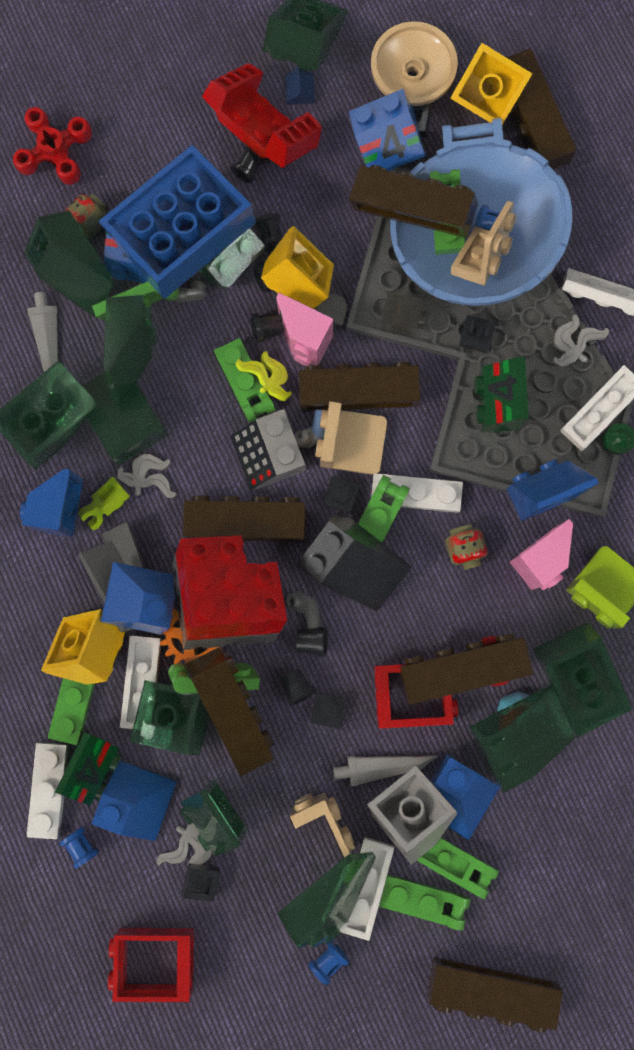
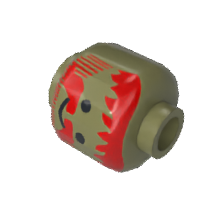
[65,193,109,238]
[445,524,488,570]

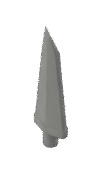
[27,292,58,393]
[333,756,438,787]

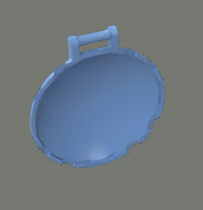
[390,118,572,306]

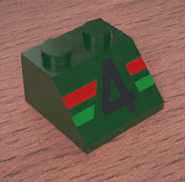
[474,357,529,432]
[55,732,121,806]

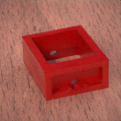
[374,664,458,729]
[108,928,194,1002]

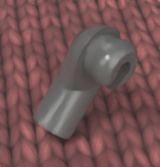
[163,280,207,303]
[286,591,322,629]

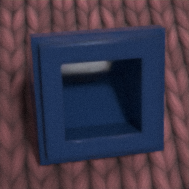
[285,67,315,105]

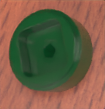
[603,423,634,455]

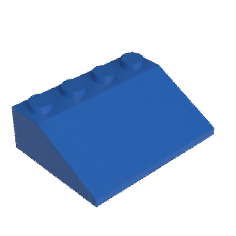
[99,145,256,299]

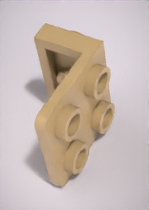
[451,201,516,286]
[315,402,387,475]
[290,792,355,861]

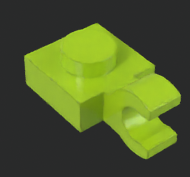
[78,477,130,530]

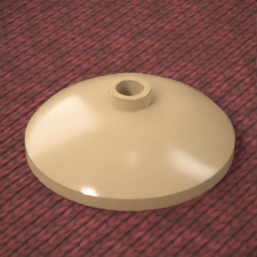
[371,22,458,106]

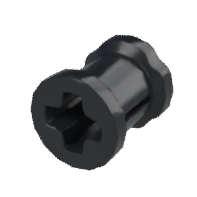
[230,144,267,183]
[255,213,283,252]

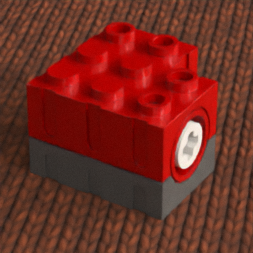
[172,535,287,650]

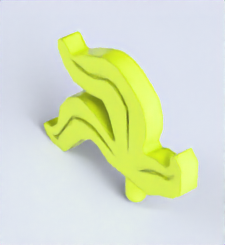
[235,351,292,401]

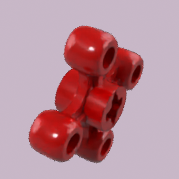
[13,107,92,185]

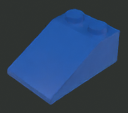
[507,459,599,521]

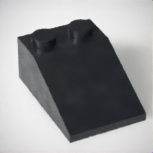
[297,510,412,612]

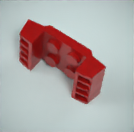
[202,63,322,168]

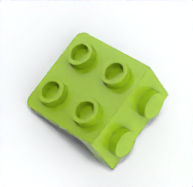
[566,546,634,629]

